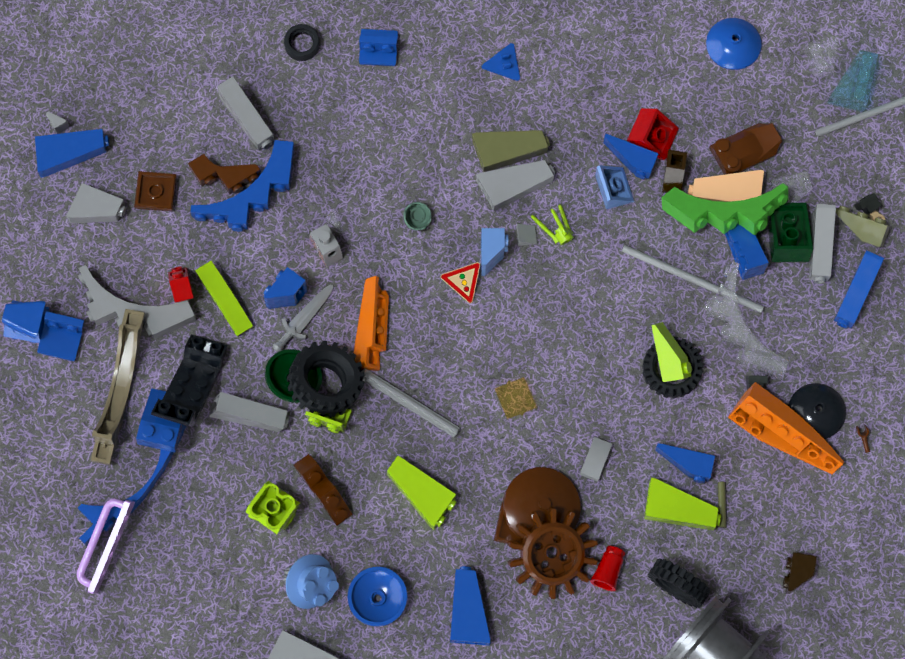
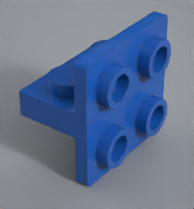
[359,29,398,66]

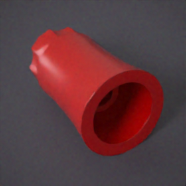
[590,545,625,591]

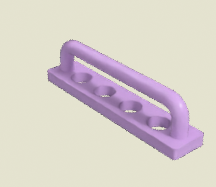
[76,498,135,594]

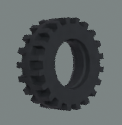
[287,341,365,418]

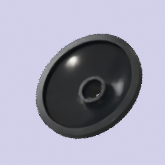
[788,383,846,439]

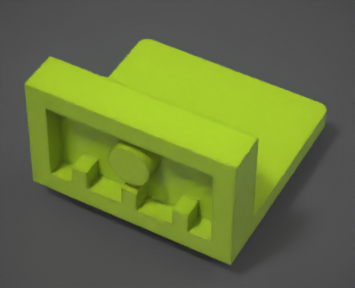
[305,409,352,434]

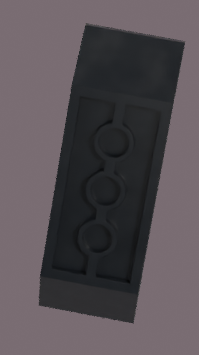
[151,334,228,427]

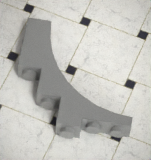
[78,265,197,340]

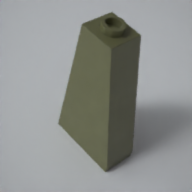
[472,130,550,172]

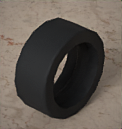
[284,24,320,61]

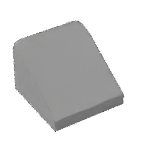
[46,112,70,134]
[516,224,537,246]

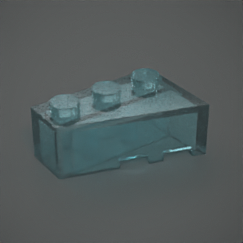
[827,50,878,112]

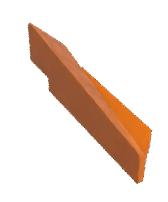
[353,276,389,371]

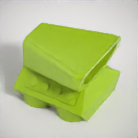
[246,481,300,534]

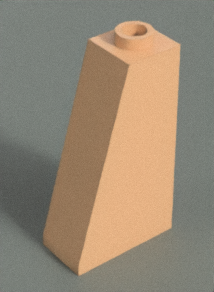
[688,170,764,202]

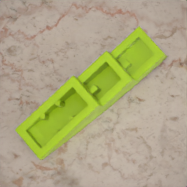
[195,261,253,336]

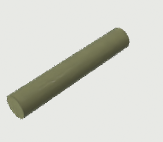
[718,482,727,528]

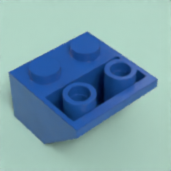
[263,267,308,309]

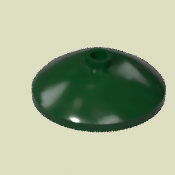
[265,349,322,403]

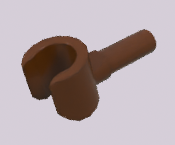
[856,424,870,453]

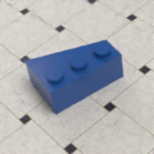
[725,224,769,280]

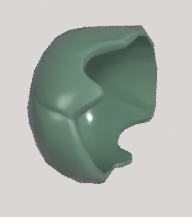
[403,202,432,231]

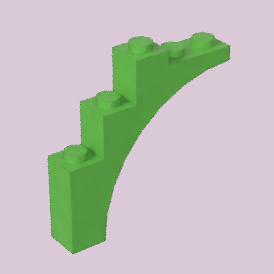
[661,183,788,235]

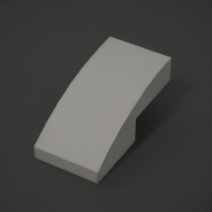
[580,437,612,482]

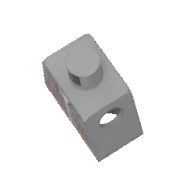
[309,224,343,267]

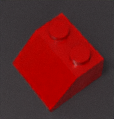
[627,108,679,160]

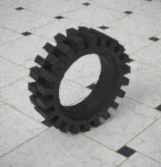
[642,337,703,398]
[648,558,710,608]

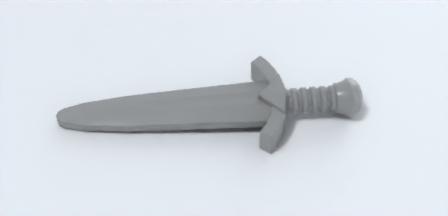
[273,285,333,352]

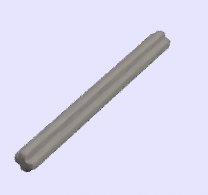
[361,369,460,437]

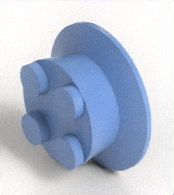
[286,554,339,609]

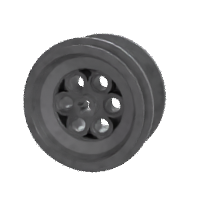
[663,595,769,659]

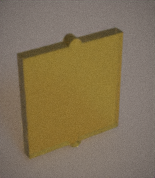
[494,377,537,419]

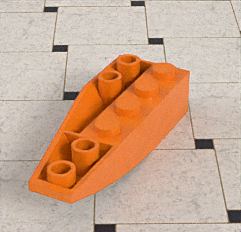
[728,382,844,474]

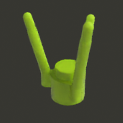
[531,205,574,245]

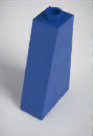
[35,129,109,178]
[834,250,884,328]
[450,566,490,646]

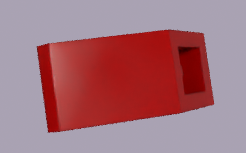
[168,266,194,303]

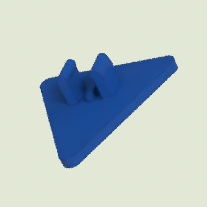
[482,43,520,81]

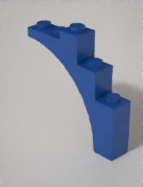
[190,140,294,232]

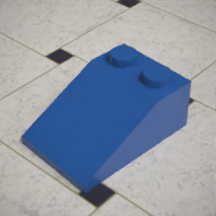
[136,388,183,453]

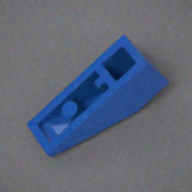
[603,134,658,179]
[655,443,715,484]

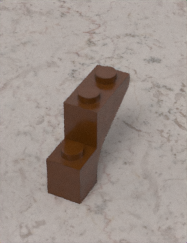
[188,154,261,195]
[293,454,353,526]

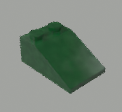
[769,203,813,262]

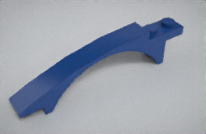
[78,425,186,546]

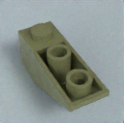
[836,205,890,247]

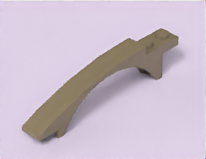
[91,309,145,466]

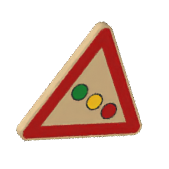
[440,262,480,303]

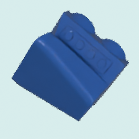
[2,300,50,343]

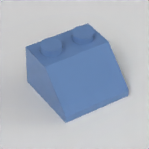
[481,228,508,276]

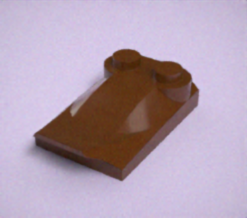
[709,123,782,175]

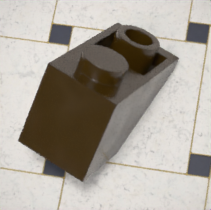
[662,150,687,193]
[783,552,817,594]

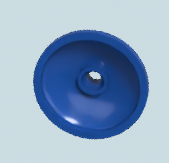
[706,18,762,70]
[348,567,407,627]

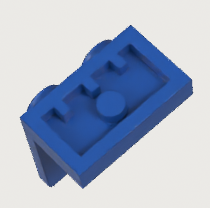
[37,311,84,362]

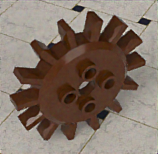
[507,507,598,599]

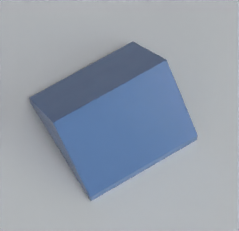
[595,165,634,209]

